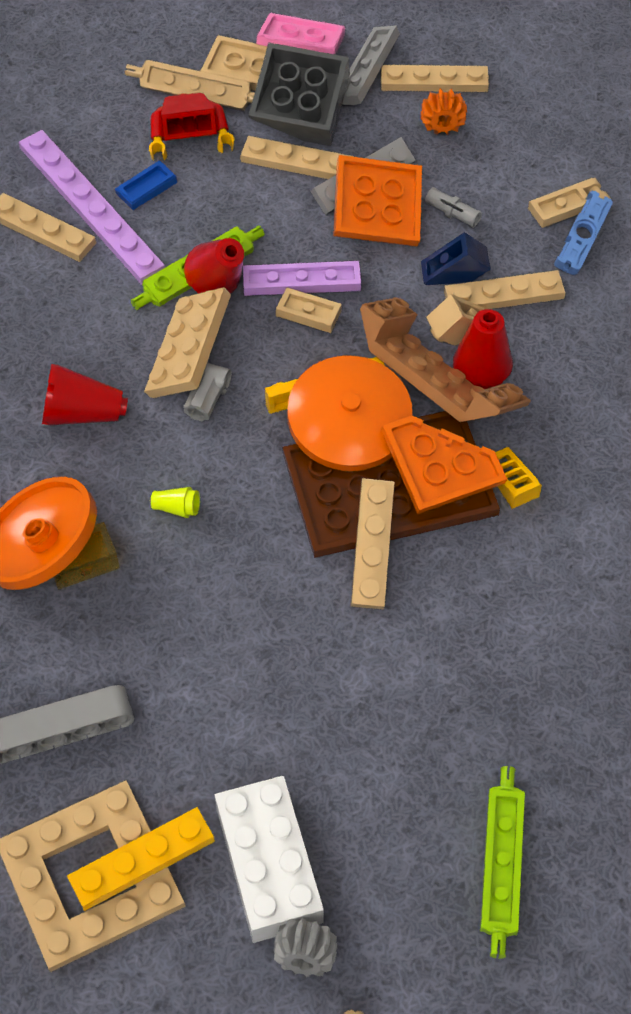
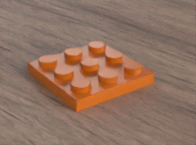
[333,155,422,247]

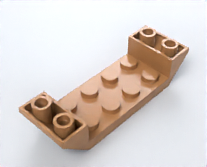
[360,297,531,422]

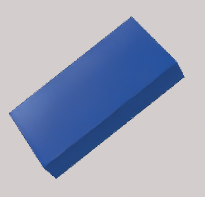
[115,160,177,210]

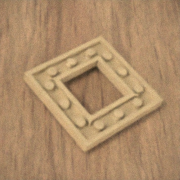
[0,780,185,972]

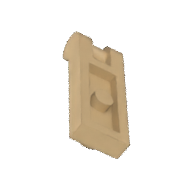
[528,178,611,228]

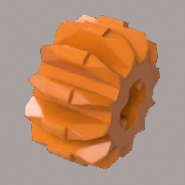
[420,88,467,136]

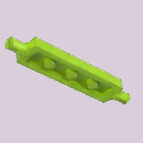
[130,225,265,310]
[480,766,525,959]

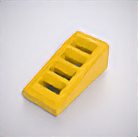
[495,447,542,509]

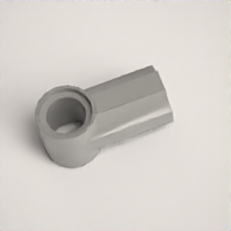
[184,363,232,421]

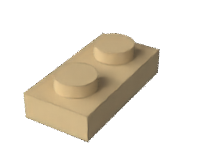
[276,287,342,333]

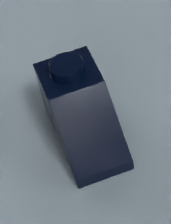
[421,232,491,285]

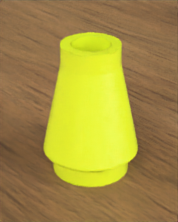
[151,487,200,518]

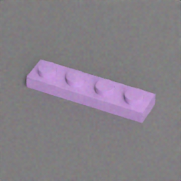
[243,261,361,296]

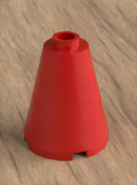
[184,238,244,294]
[453,309,513,389]
[42,364,128,425]

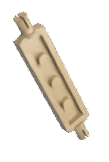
[125,60,255,111]

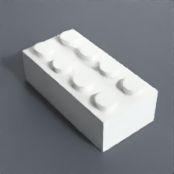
[214,775,324,943]

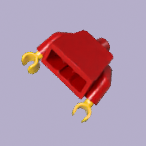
[149,92,234,161]

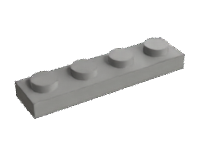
[342,25,400,105]
[310,137,416,214]

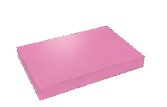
[256,13,345,55]

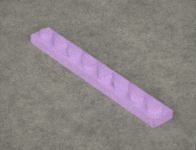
[19,130,165,285]

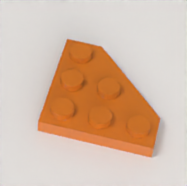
[381,415,507,514]

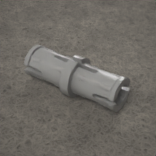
[425,187,482,228]

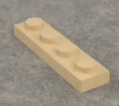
[381,65,489,92]
[240,136,354,179]
[0,193,96,262]
[444,270,566,309]
[351,478,394,609]

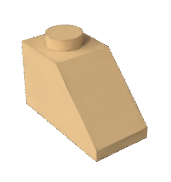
[426,294,486,346]

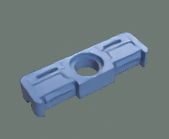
[554,191,613,275]

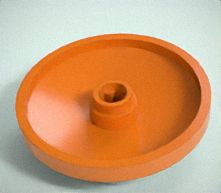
[287,355,412,471]
[0,477,97,590]

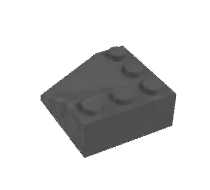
[249,43,350,146]

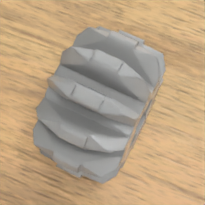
[274,918,337,977]

